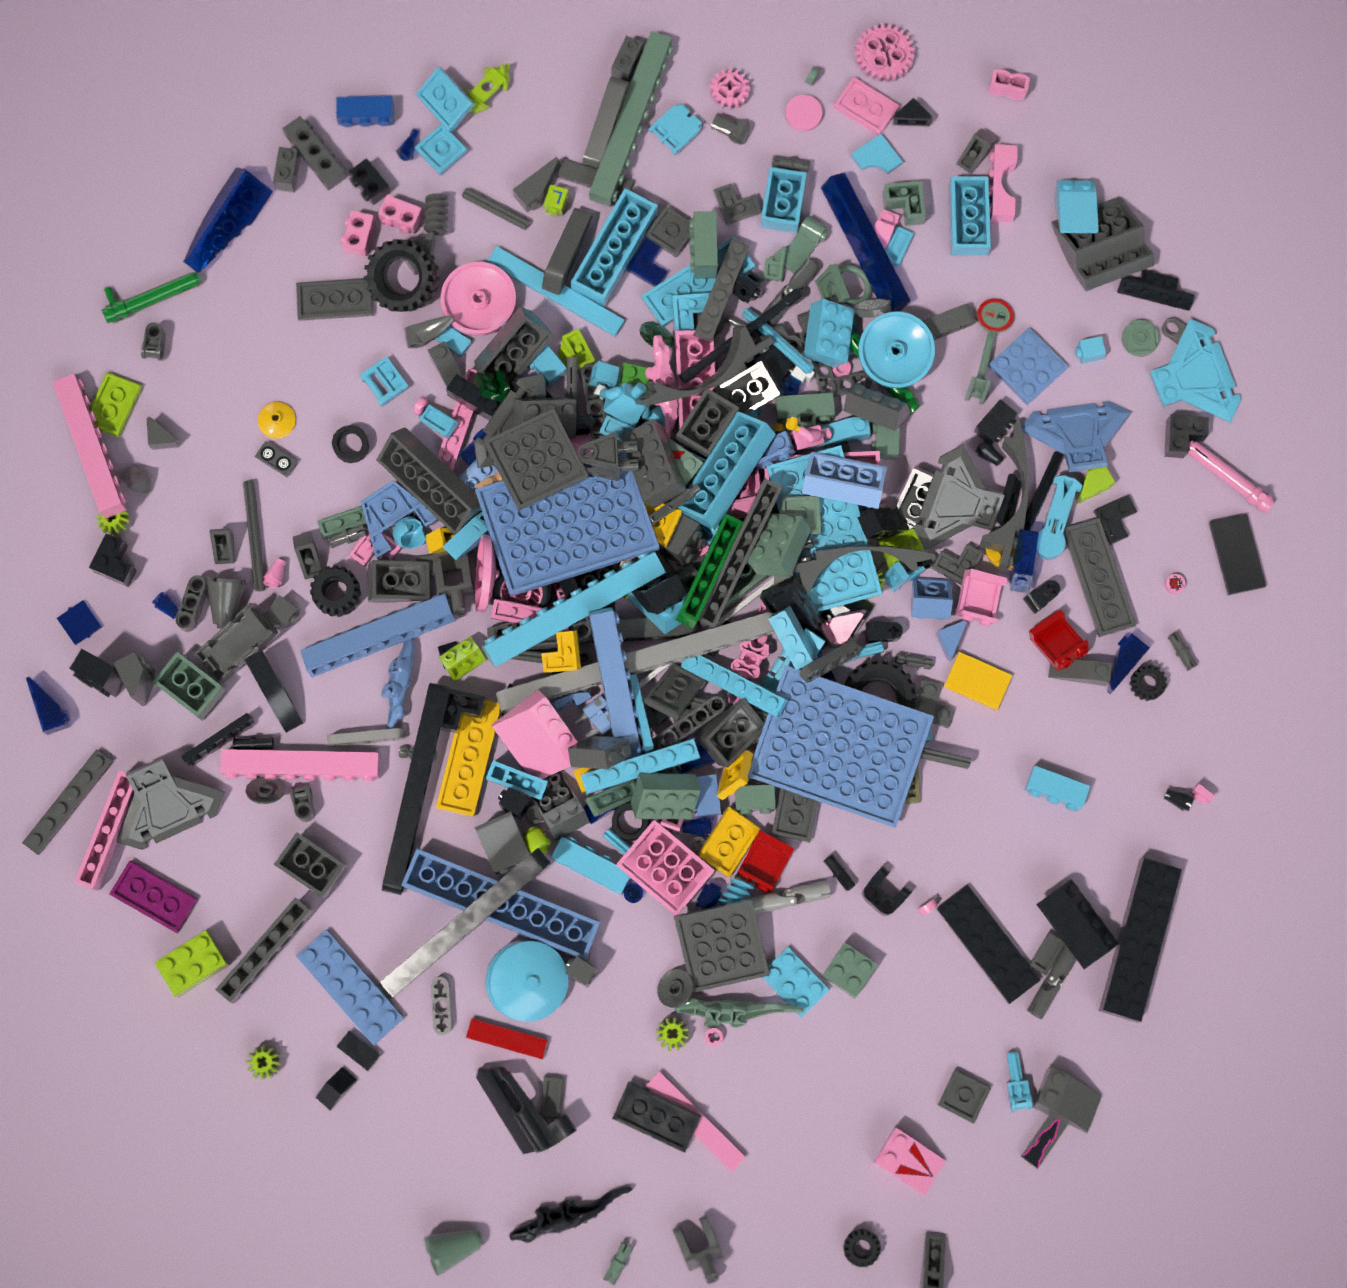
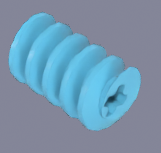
[719,877,755,905]

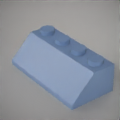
[802,452,887,509]

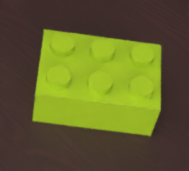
[154,930,230,998]

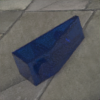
[1009,529,1039,593]
[1107,633,1150,694]
[26,677,71,735]

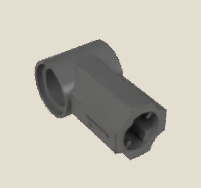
[711,113,751,145]

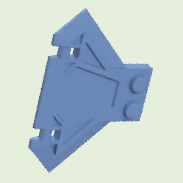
[1021,401,1131,472]

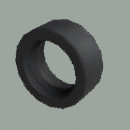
[332,425,369,463]
[612,803,649,841]

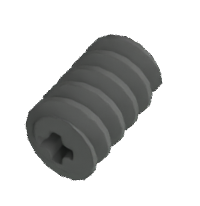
[424,193,448,236]

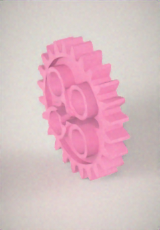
[855,23,915,82]

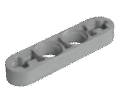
[327,728,404,747]

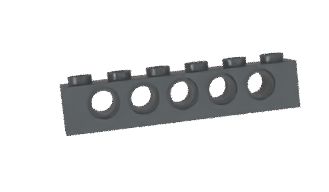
[215,897,313,1004]

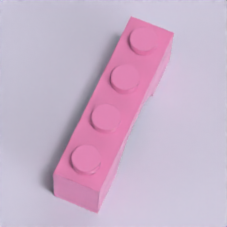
[988,144,1017,223]

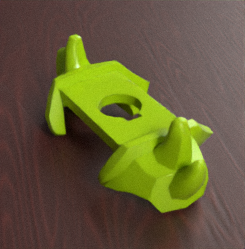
[464,62,511,114]

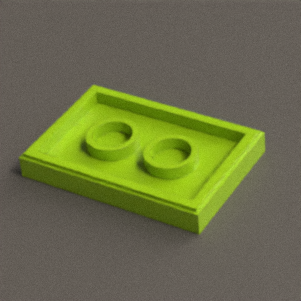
[90,372,142,438]

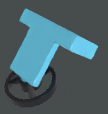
[883,559,933,593]

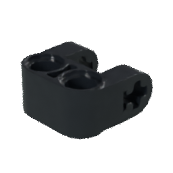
[862,866,912,916]

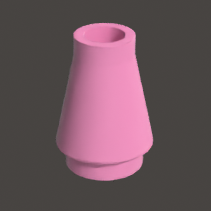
[263,559,286,589]

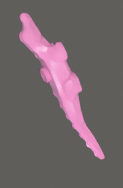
[645,335,678,438]
[728,602,769,705]

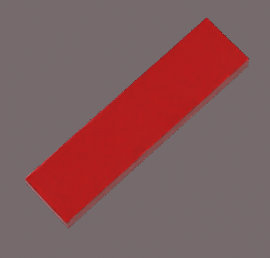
[466,1018,548,1060]

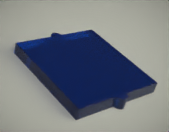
[57,600,102,645]

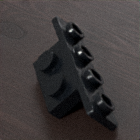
[1117,270,1195,311]

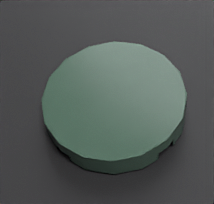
[1121,319,1160,357]

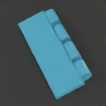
[762,628,826,693]

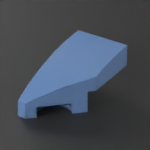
[553,692,592,712]

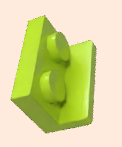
[878,528,923,569]
[439,637,487,682]

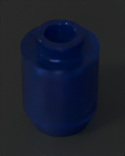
[695,882,722,909]

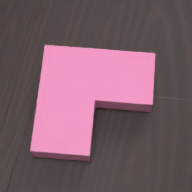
[349,529,402,567]

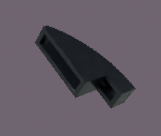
[244,650,303,733]

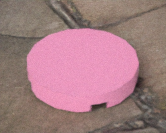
[786,95,822,131]

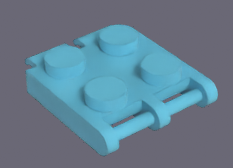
[649,103,703,155]

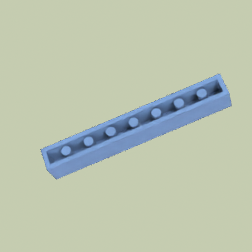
[300,594,456,678]
[588,607,645,762]

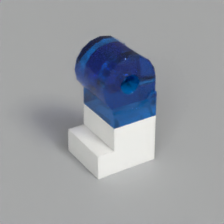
[783,366,814,396]

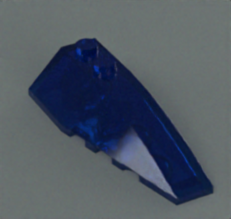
[183,167,273,273]

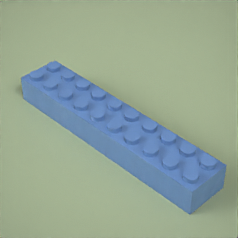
[401,849,601,961]

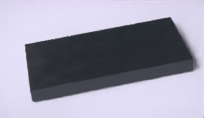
[1209,514,1266,596]
[612,1081,702,1153]

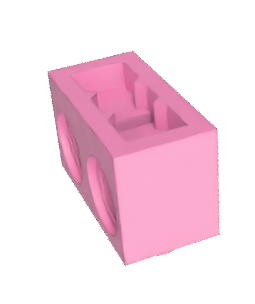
[378,195,423,234]
[341,211,375,257]

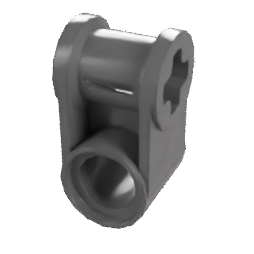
[141,322,166,361]
[289,783,315,822]

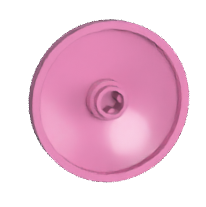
[440,262,516,336]
[475,534,499,613]

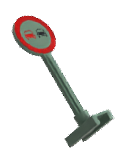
[964,298,1014,405]

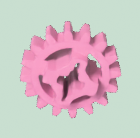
[710,68,750,109]

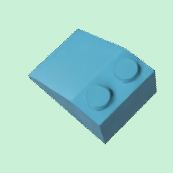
[1054,180,1098,233]

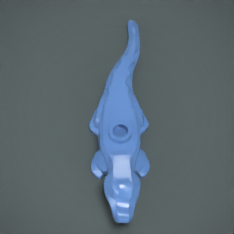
[381,607,415,729]

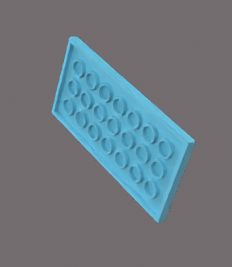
[767,445,882,612]

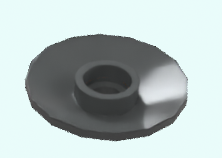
[245,776,285,804]
[657,969,693,1008]

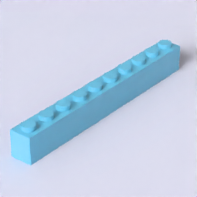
[482,552,666,667]

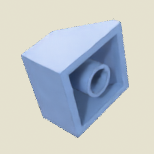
[911,577,953,620]

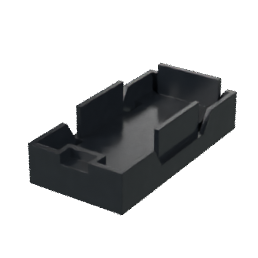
[760,575,834,650]

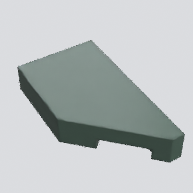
[763,246,786,282]

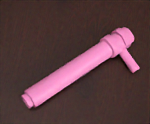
[1188,440,1275,513]

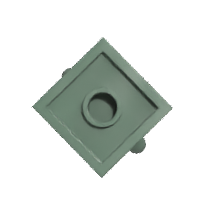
[815,263,872,306]

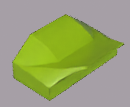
[558,328,595,370]

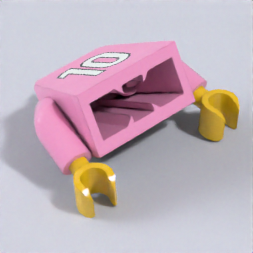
[773,417,831,452]

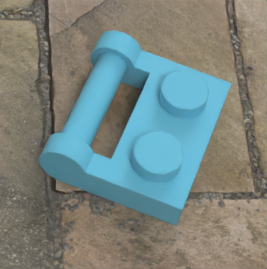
[359,356,409,407]

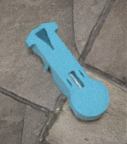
[1033,475,1083,560]

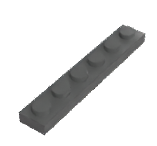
[693,239,750,342]
[22,749,113,855]

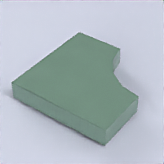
[781,496,821,535]

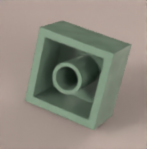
[821,943,878,999]

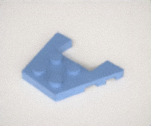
[361,481,438,559]

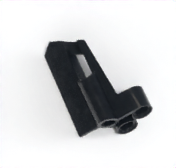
[476,1066,577,1154]

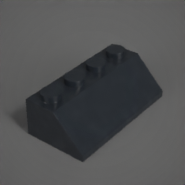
[1036,879,1119,969]

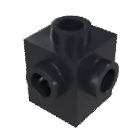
[733,270,765,303]

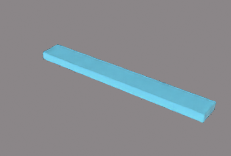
[487,246,625,337]

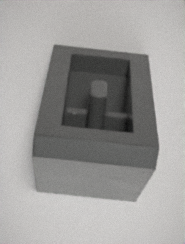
[147,416,181,450]
[209,529,235,564]

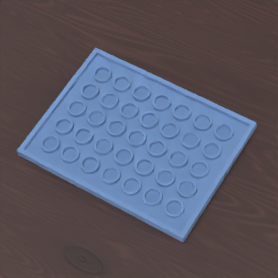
[475,453,659,597]
[748,665,934,828]

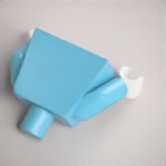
[594,382,650,427]

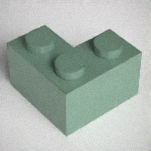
[882,181,926,226]

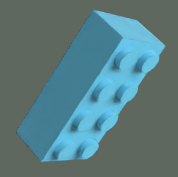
[948,177,991,256]

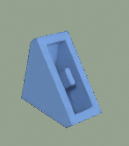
[936,621,967,661]

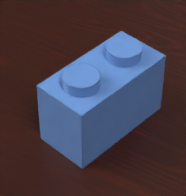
[694,774,721,818]

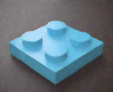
[414,124,467,175]

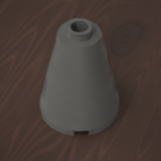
[207,577,246,629]

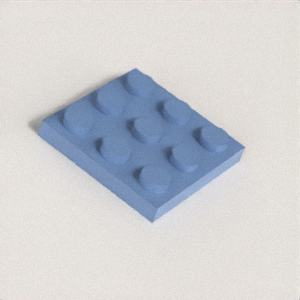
[988,327,1068,405]

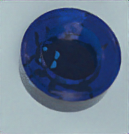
[623,883,643,904]

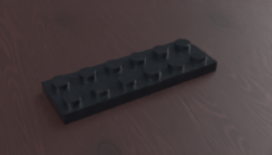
[936,885,1041,1004]

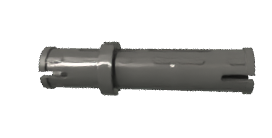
[565,357,580,414]

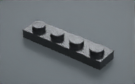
[181,713,254,765]

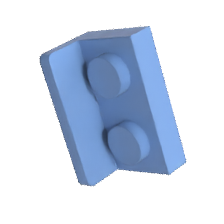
[756,431,795,469]

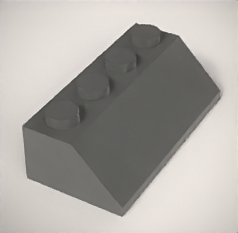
[474,306,554,383]

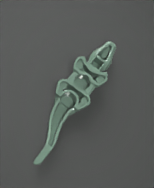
[674,997,804,1028]

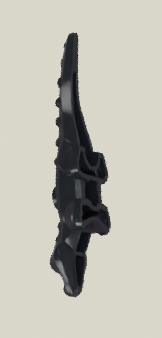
[509,1186,632,1243]

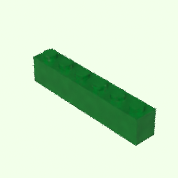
[675,514,743,628]

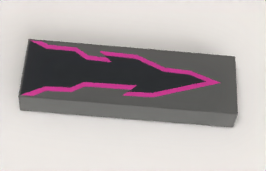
[1020,1115,1068,1169]

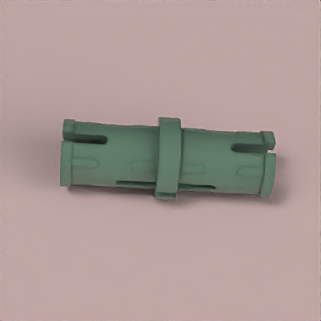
[603,1242,633,1285]

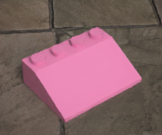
[491,690,578,779]
[616,820,715,915]

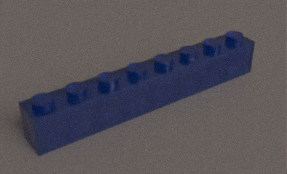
[821,172,911,313]

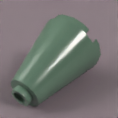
[424,1229,483,1275]

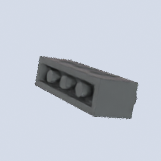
[282,116,346,191]

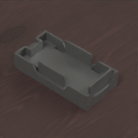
[194,603,279,683]

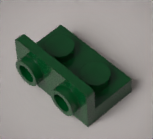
[474,369,510,403]

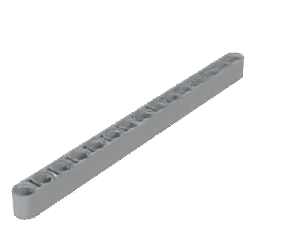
[496,612,775,713]

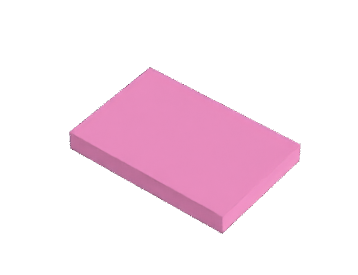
[833,77,900,135]

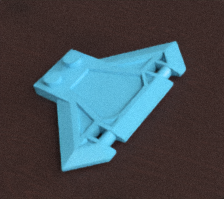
[1149,319,1241,423]

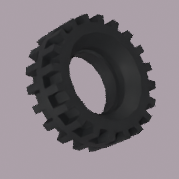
[364,239,440,312]
[844,659,917,709]

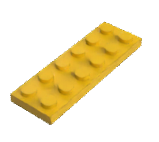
[436,700,500,817]

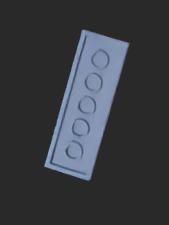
[296,929,404,1045]

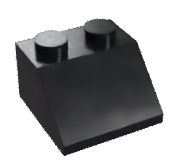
[632,573,687,615]

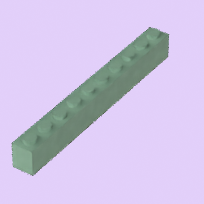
[589,31,674,207]

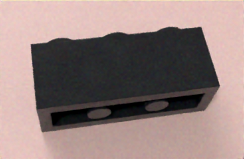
[446,374,501,421]
[858,507,907,539]

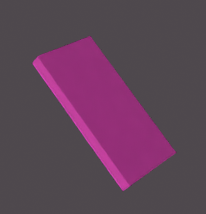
[109,860,198,934]

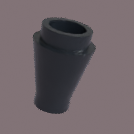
[975,440,1004,466]
[1164,789,1195,812]

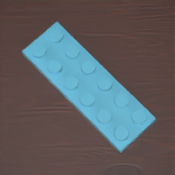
[641,237,755,328]

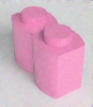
[988,70,1030,100]

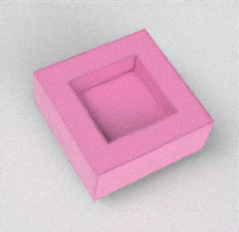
[1191,784,1215,804]

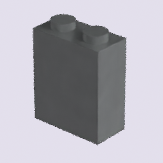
[568,736,632,769]

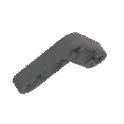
[811,360,873,397]

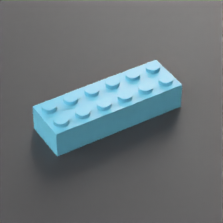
[571,189,658,307]
[678,411,776,530]

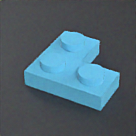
[671,293,710,331]

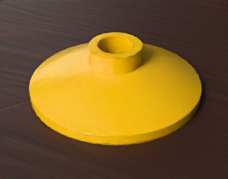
[258,402,296,439]

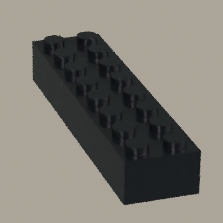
[1099,858,1182,1023]

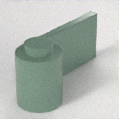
[784,216,829,274]

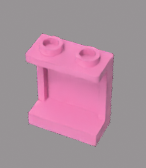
[956,569,1007,626]

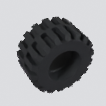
[310,565,361,617]

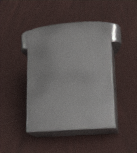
[119,464,151,493]

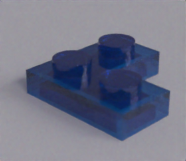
[626,238,668,287]

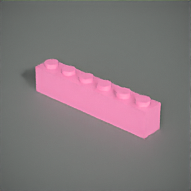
[75,771,135,891]

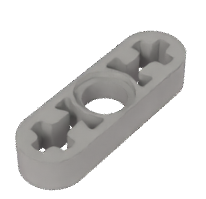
[431,977,452,1035]

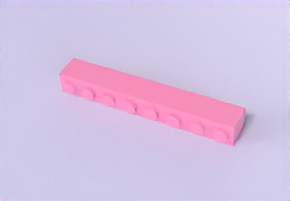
[53,373,127,519]
[220,749,380,782]

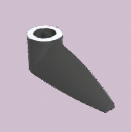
[405,315,454,349]

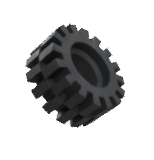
[1129,664,1167,701]
[843,1229,881,1267]

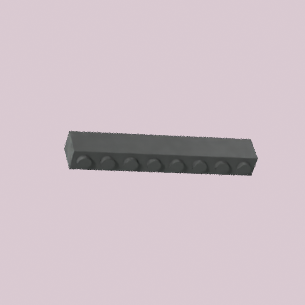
[698,478,783,628]

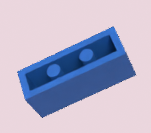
[336,96,394,127]

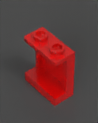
[1029,610,1089,671]
[737,830,794,893]

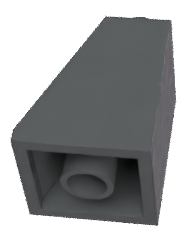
[474,812,530,876]

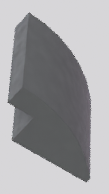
[1051,196,1155,291]

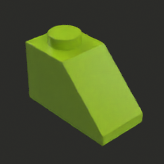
[1077,467,1115,504]

